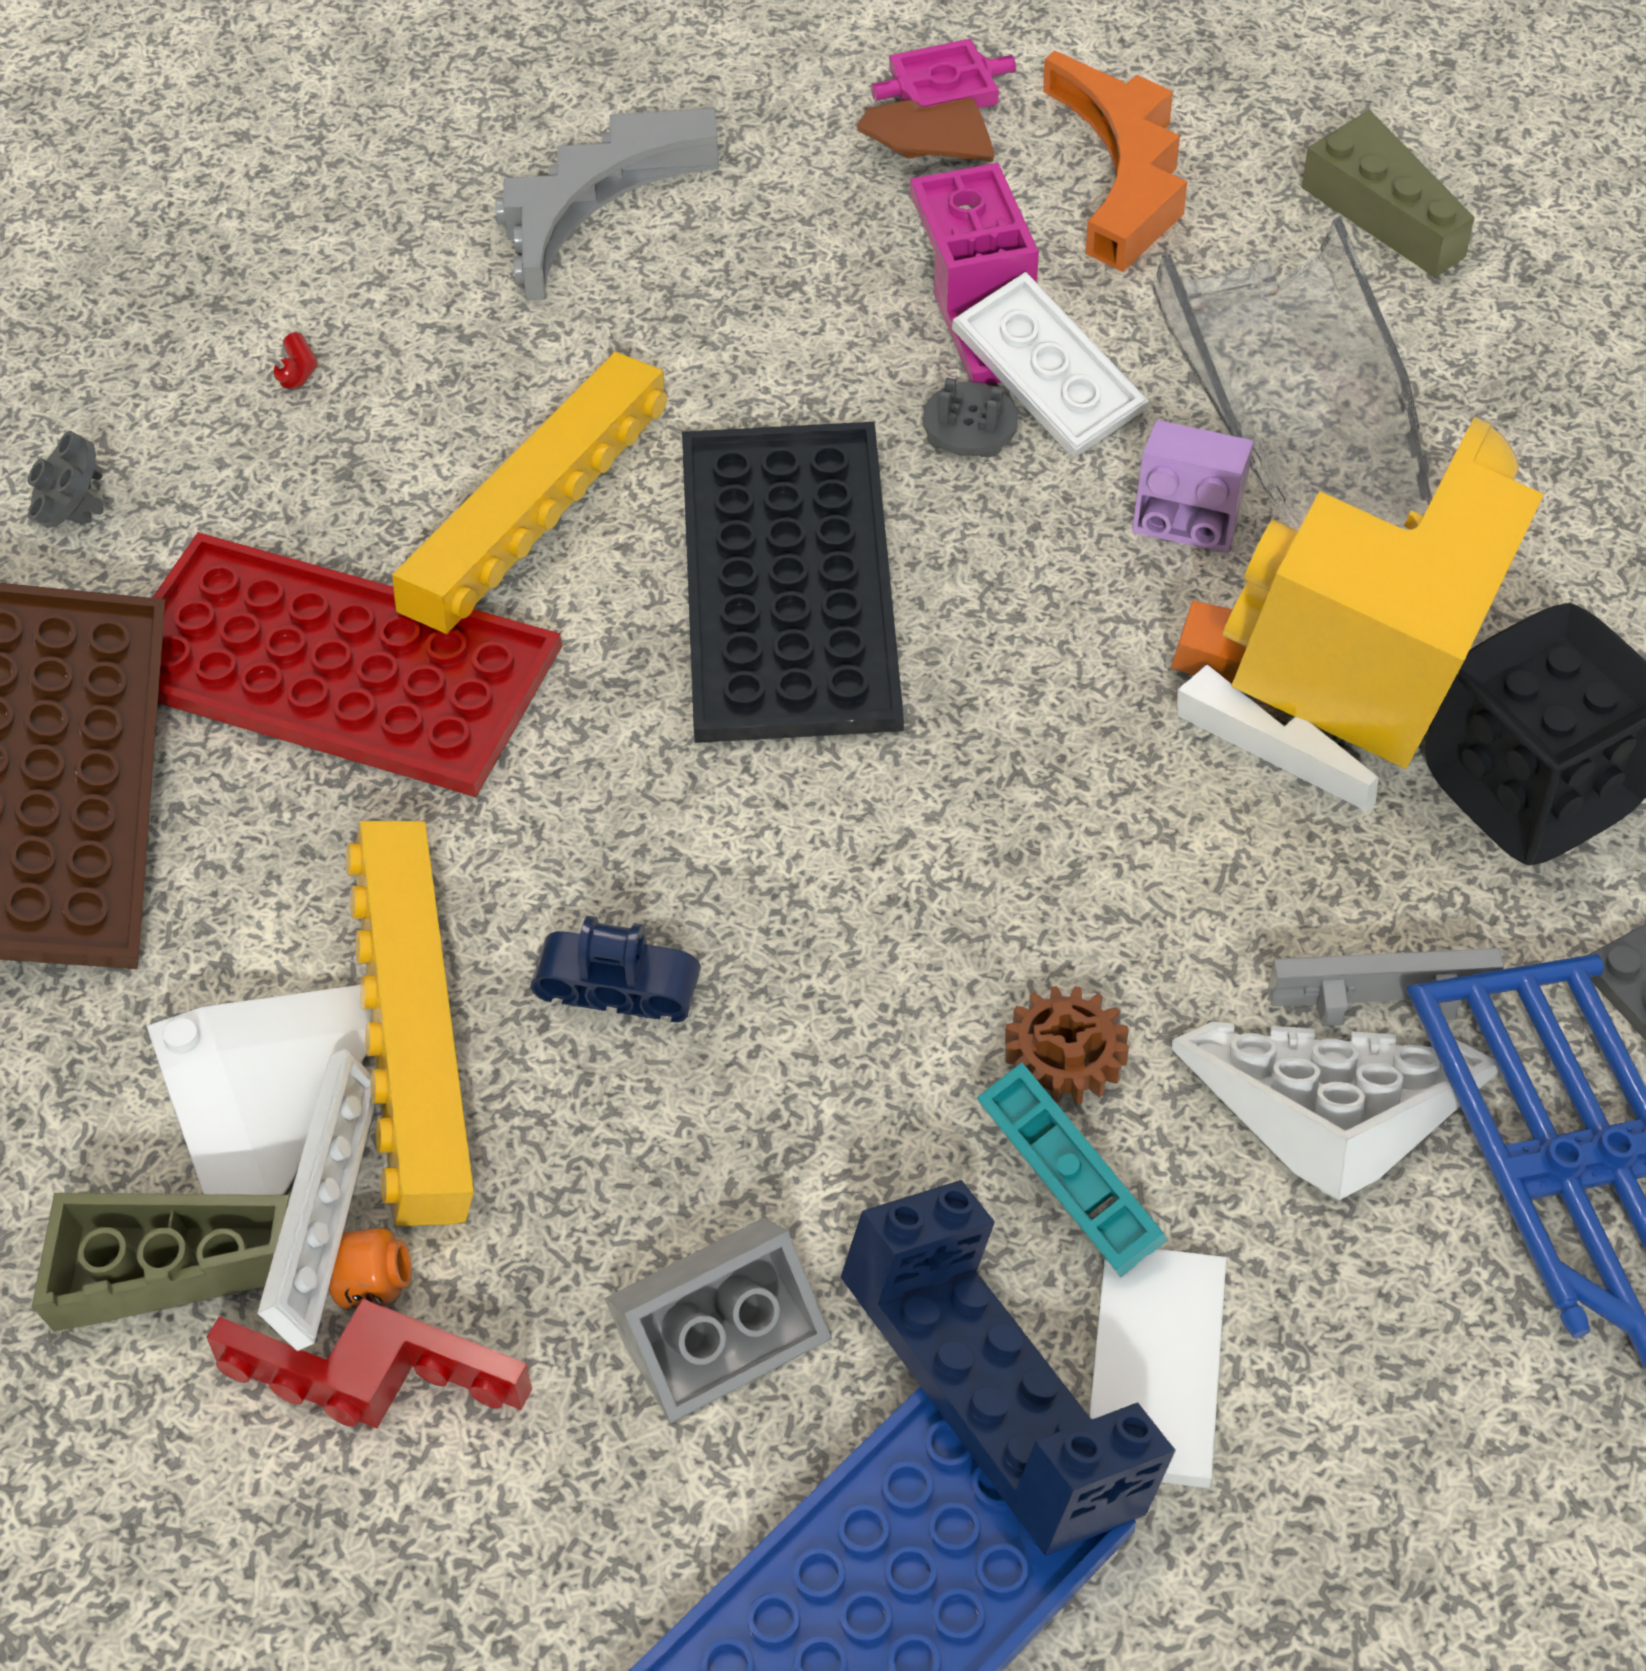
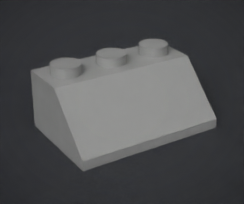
[604,1217,832,1423]

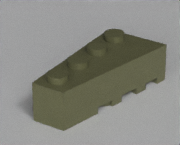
[1302,109,1474,278]
[31,1193,290,1331]

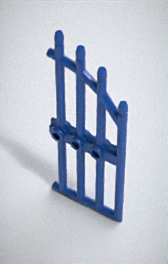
[1406,954,1646,1367]

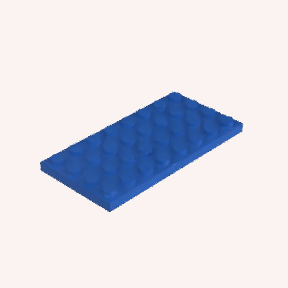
[628,1386,1136,1671]

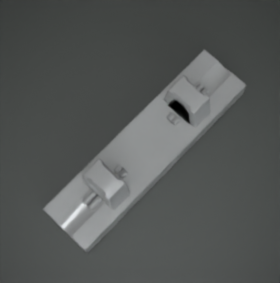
[1268,948,1504,1026]

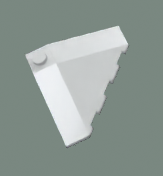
[147,985,372,1195]
[1172,1022,1499,1200]

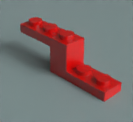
[207,1299,532,1429]

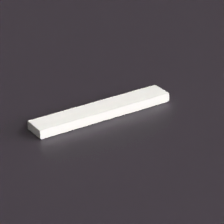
[258,1048,376,1351]

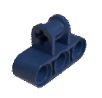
[530,916,701,1023]

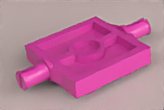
[871,38,1016,108]

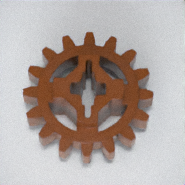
[1005,986,1129,1104]

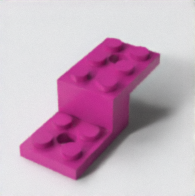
[910,163,1039,385]

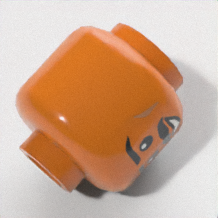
[328,1227,411,1310]

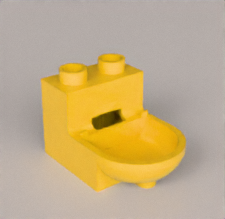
[1222,416,1544,769]

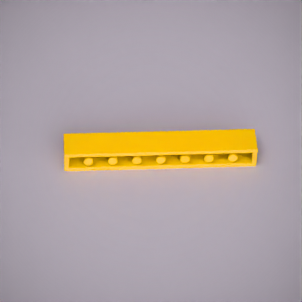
[392,351,667,634]
[346,821,474,1226]

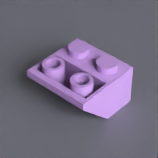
[1132,420,1254,553]

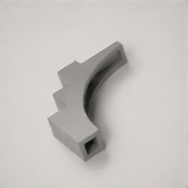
[495,108,719,300]

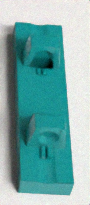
[976,1063,1168,1278]

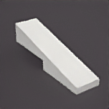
[1177,665,1379,811]

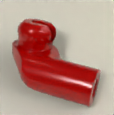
[273,332,317,390]

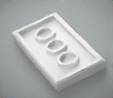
[952,272,1149,458]
[1089,1249,1226,1488]

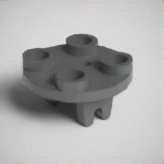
[923,378,1018,457]
[28,431,103,528]

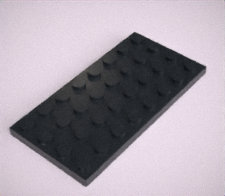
[682,421,904,743]

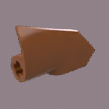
[857,97,994,162]

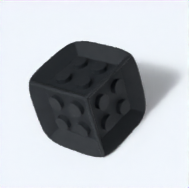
[1426,603,1646,866]

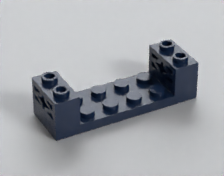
[840,1180,1176,1556]

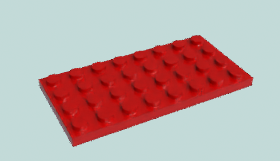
[152,532,562,797]

